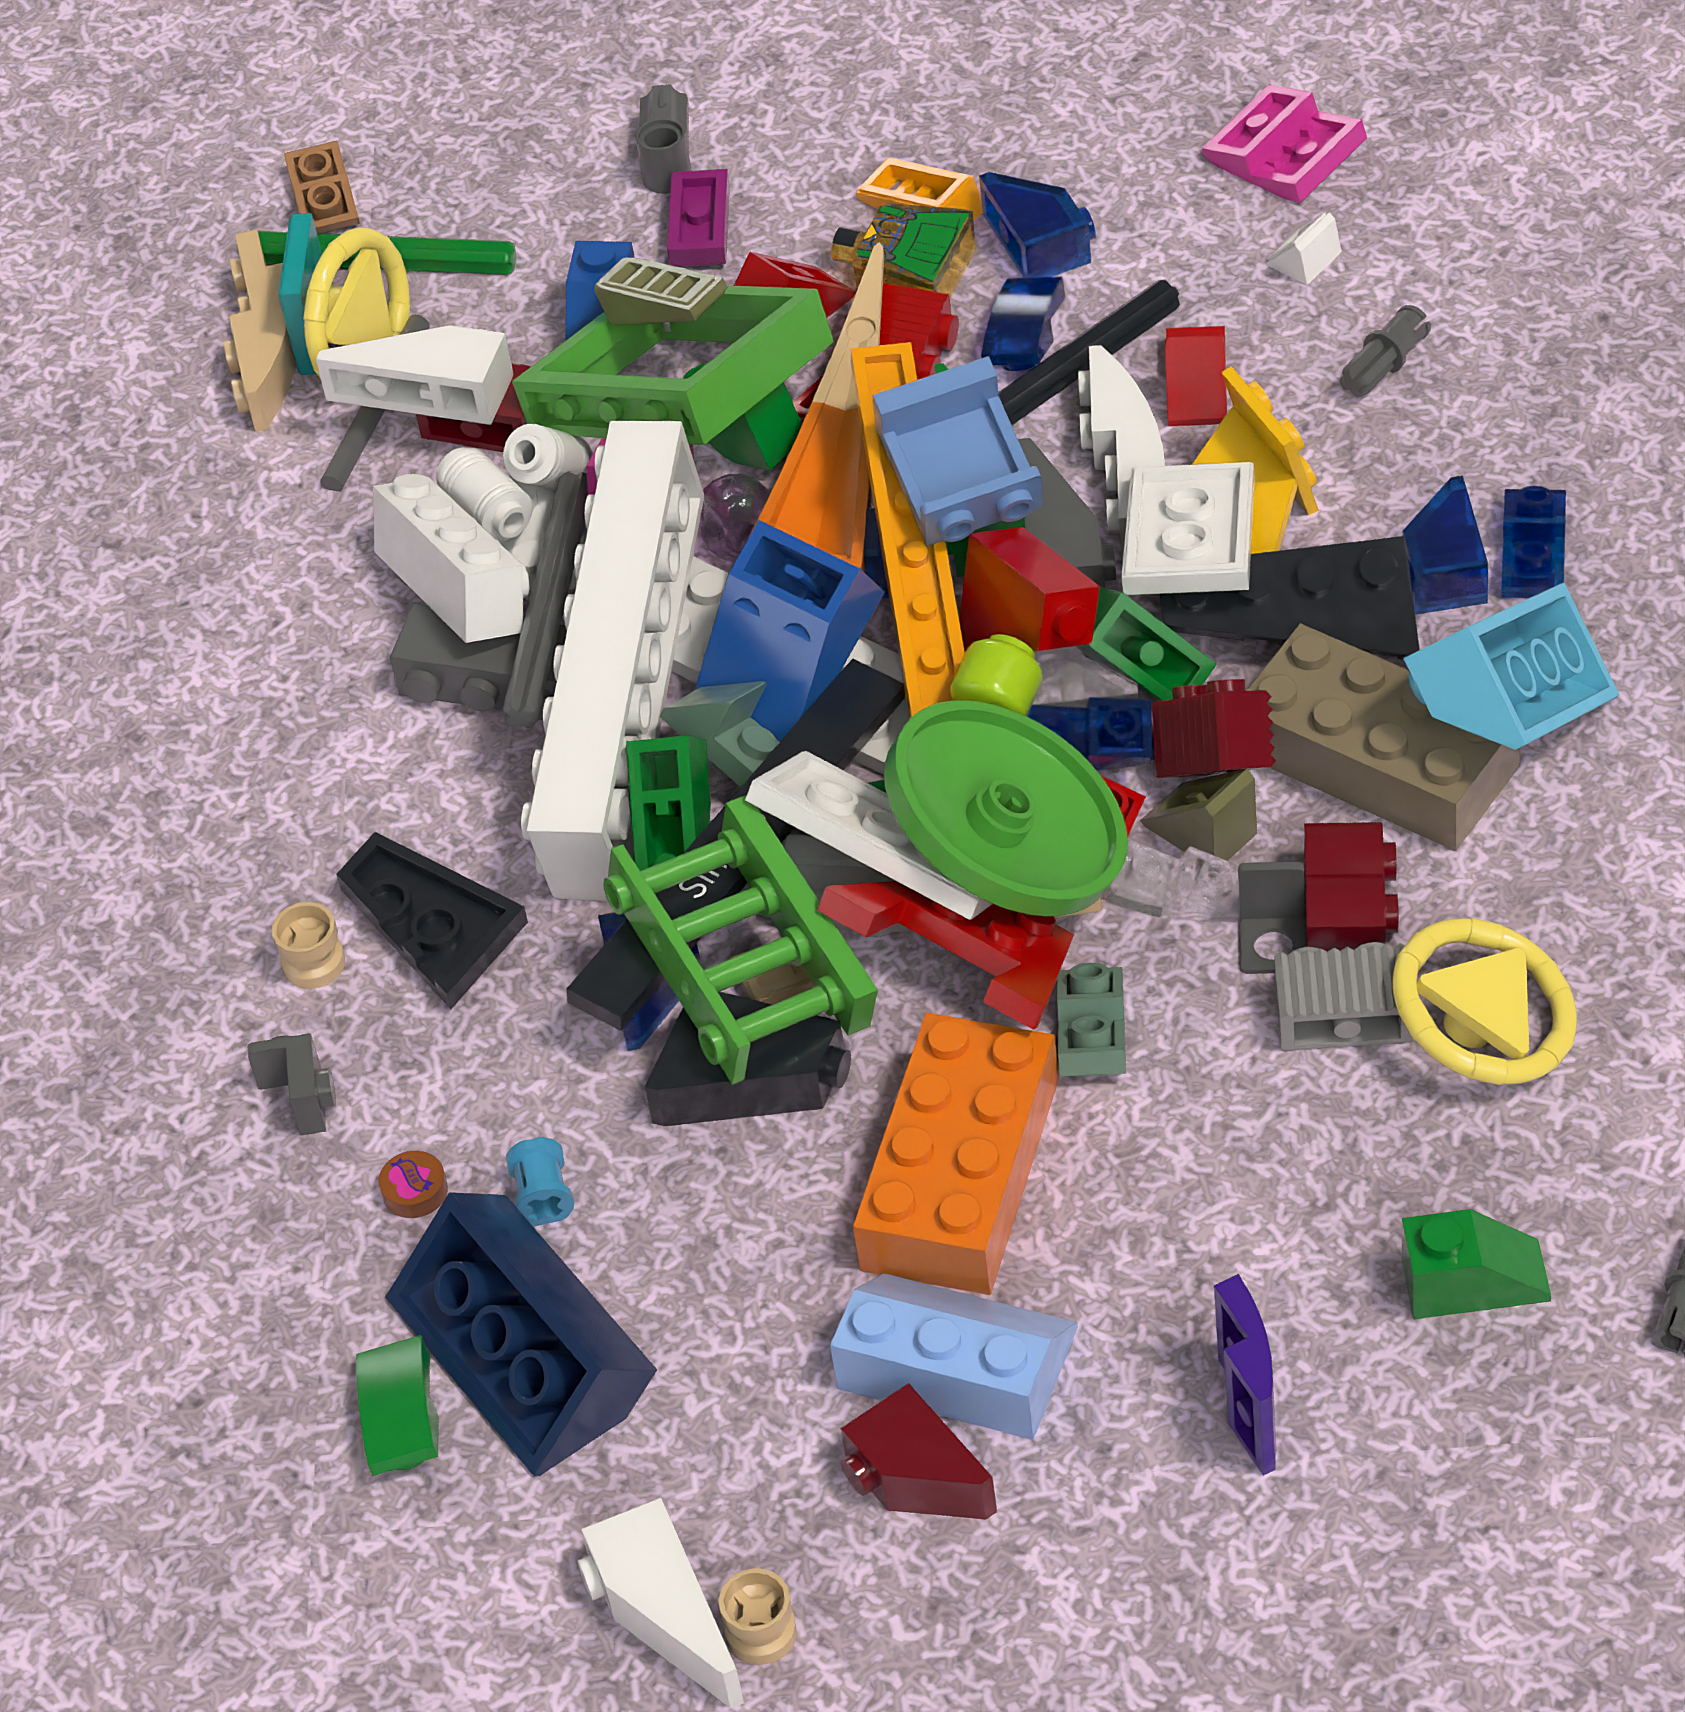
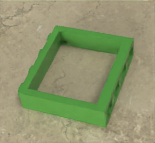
[512,286,834,445]

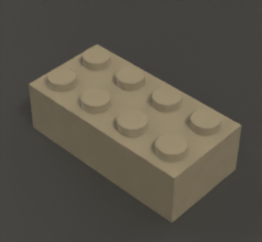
[1247,623,1521,851]

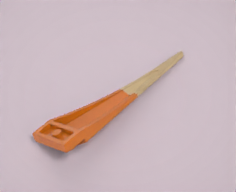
[751,242,884,574]

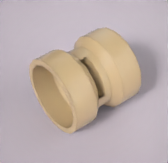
[272,902,345,989]
[718,1568,797,1665]

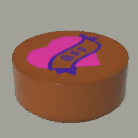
[378,1151,448,1218]

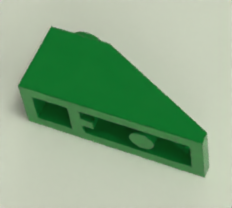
[626,735,711,871]

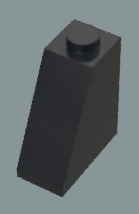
[645,992,851,1126]

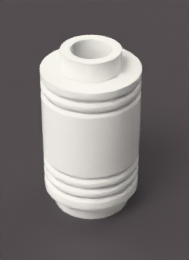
[503,424,593,491]
[436,447,533,542]

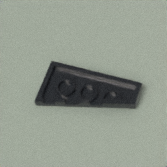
[1160,536,1420,660]

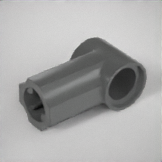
[635,84,691,194]

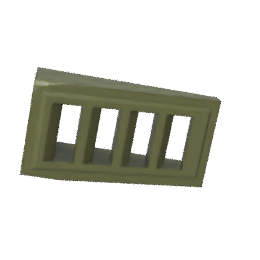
[594,258,728,325]

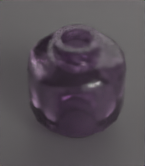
[699,473,770,563]

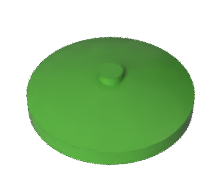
[884,700,1128,916]

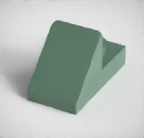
[659,681,780,787]

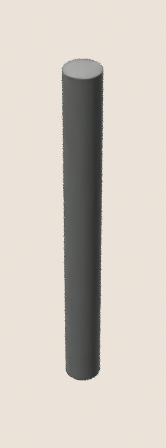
[320,314,430,492]

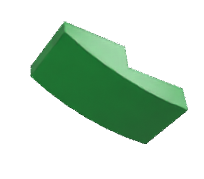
[356,1335,439,1476]

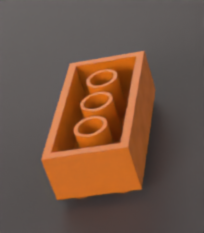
[853,1012,1059,1295]

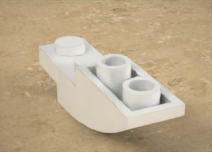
[1079,345,1165,557]

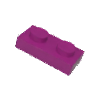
[667,169,730,267]

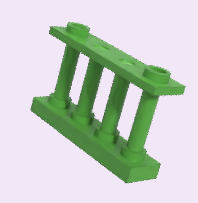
[603,795,878,1085]

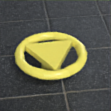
[303,227,410,379]
[1392,918,1577,1085]

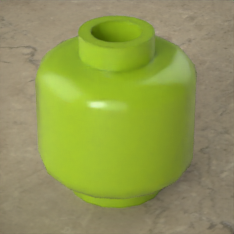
[950,634,1042,716]

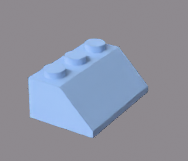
[830,1273,1078,1440]

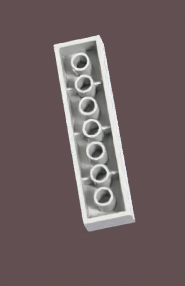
[521,421,705,901]

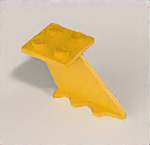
[1192,366,1319,554]

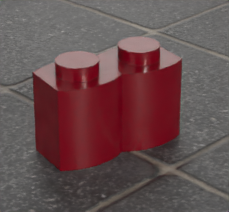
[1304,822,1399,952]

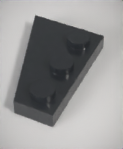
[336,832,528,1009]

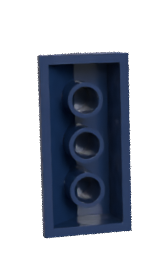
[385,1192,657,1476]

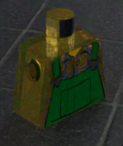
[831,203,976,299]

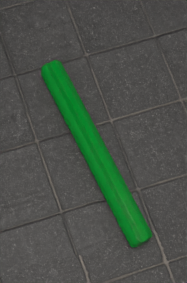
[258,231,516,275]

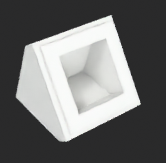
[1266,212,1342,285]

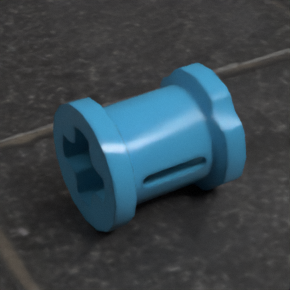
[506,1137,575,1227]

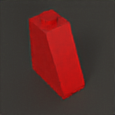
[959,527,1100,652]

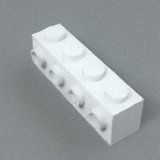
[373,474,529,643]

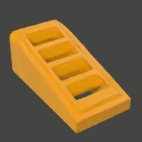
[855,157,985,237]

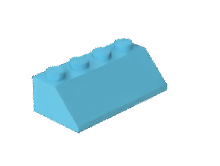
[1403,583,1620,750]

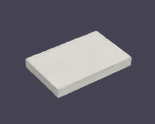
[1122,462,1255,595]

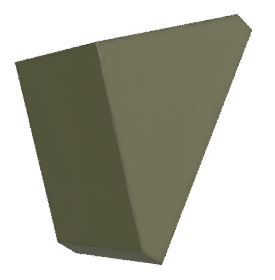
[1140,768,1257,872]

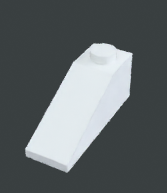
[316,325,514,425]
[577,1498,744,1708]

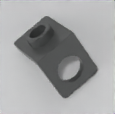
[1238,861,1306,974]

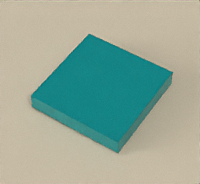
[278,213,322,375]

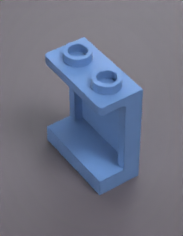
[873,356,1043,546]

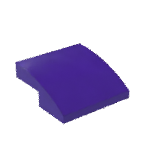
[1214,1274,1277,1476]

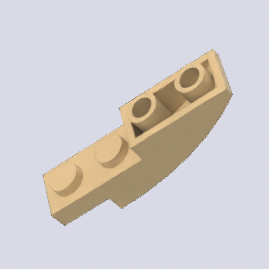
[223,229,297,432]

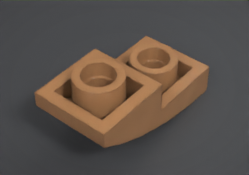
[284,140,360,233]

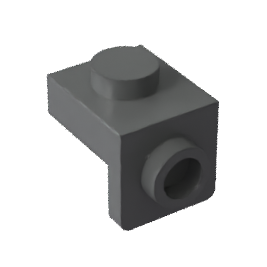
[247,1033,336,1136]

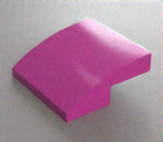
[1202,84,1367,203]

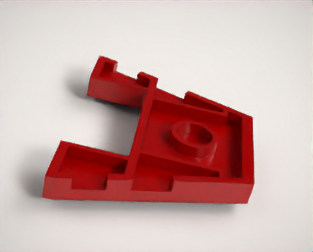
[817,881,1074,1030]

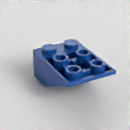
[694,520,885,742]

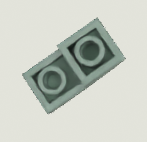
[1057,963,1126,1077]

